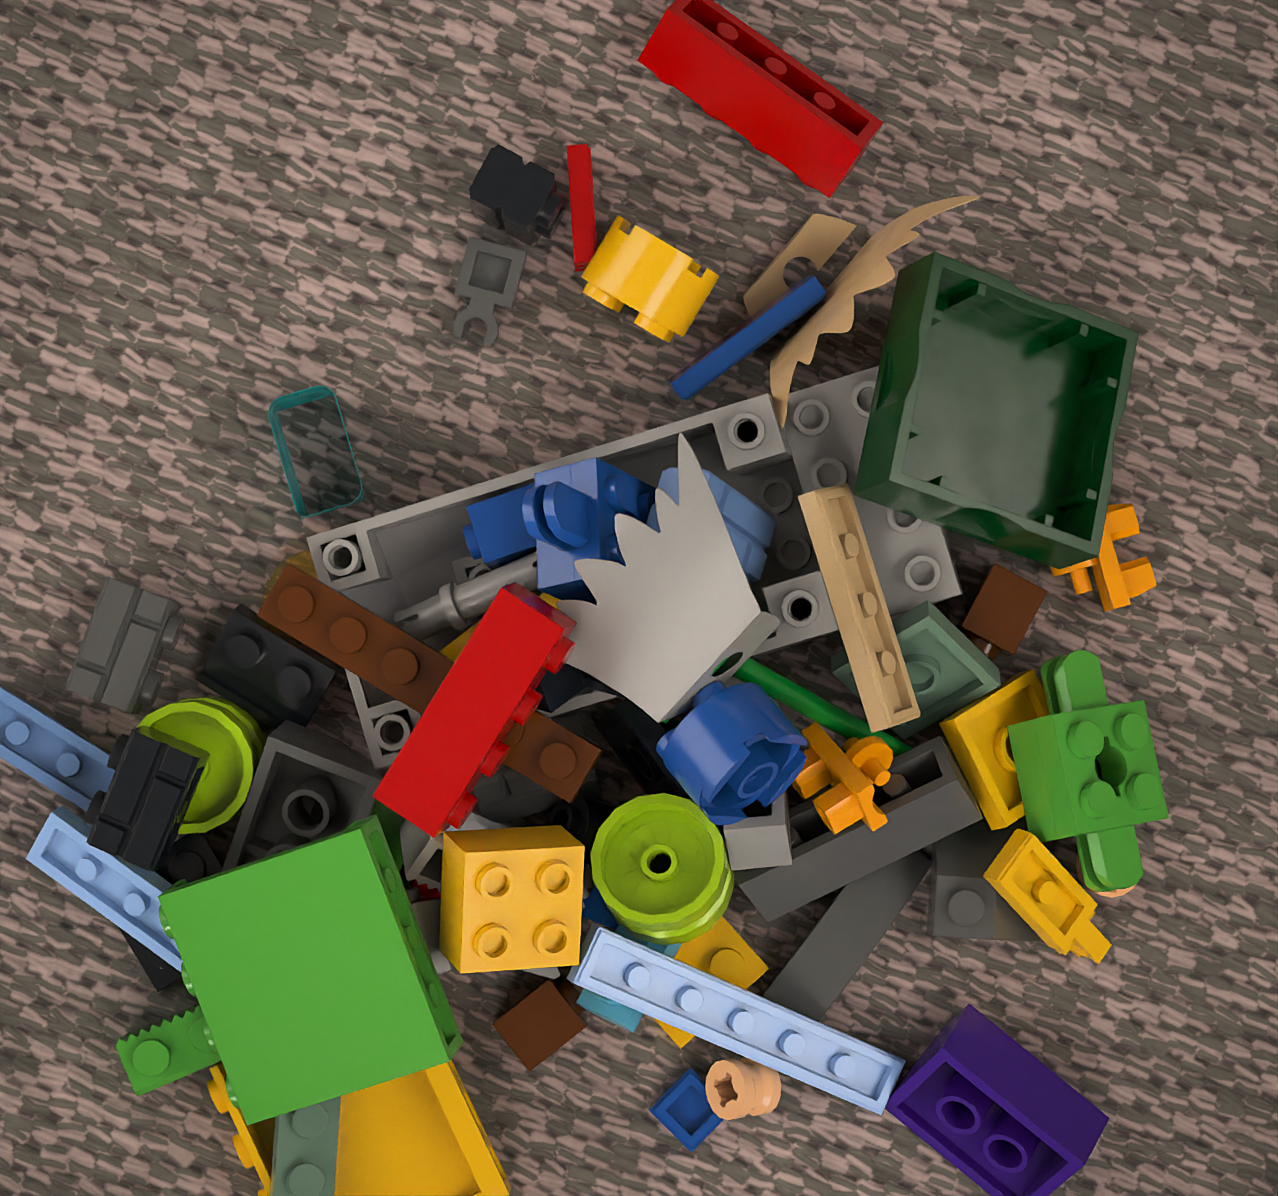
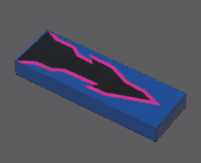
[666,275,827,401]

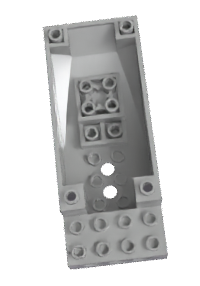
[306,366,964,770]

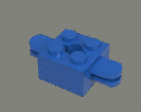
[522,457,656,605]

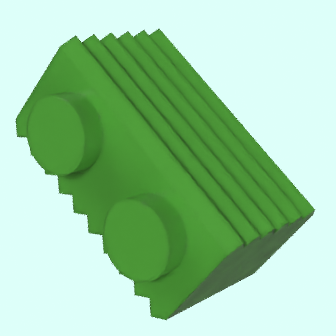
[116,1004,222,1096]

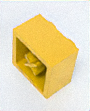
[439,825,585,974]

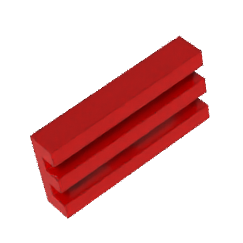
[566,144,597,272]

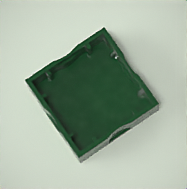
[853,251,1139,569]

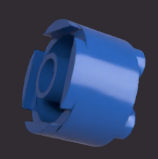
[656,681,808,825]

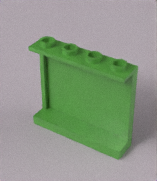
[158,814,464,1126]

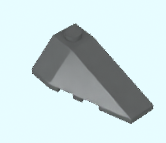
[221,720,384,872]

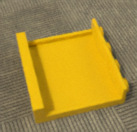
[207,1059,511,1196]

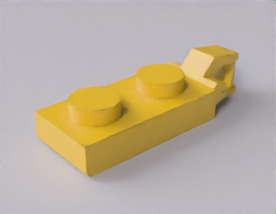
[983,828,1112,964]

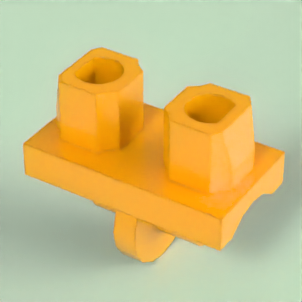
[1050,503,1156,612]
[792,722,893,835]

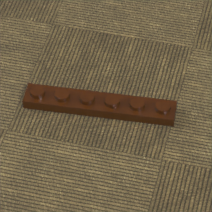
[257,563,604,803]

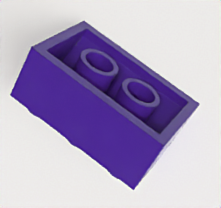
[885,1003,1110,1196]

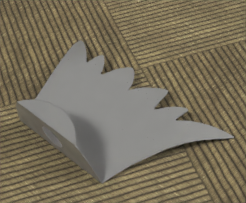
[556,433,781,723]

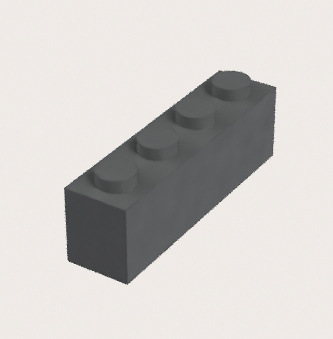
[725,736,983,922]

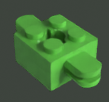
[1007,650,1169,892]

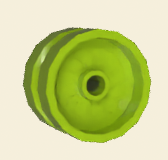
[136,696,267,834]
[590,793,734,945]

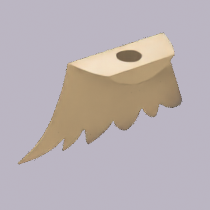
[743,196,980,428]

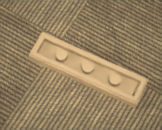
[798,483,921,733]

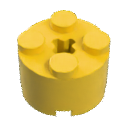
[581,215,720,343]

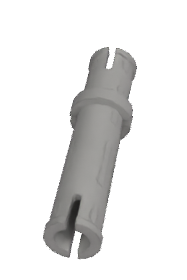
[394,551,538,641]

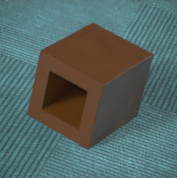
[956,563,1048,661]
[492,978,587,1072]

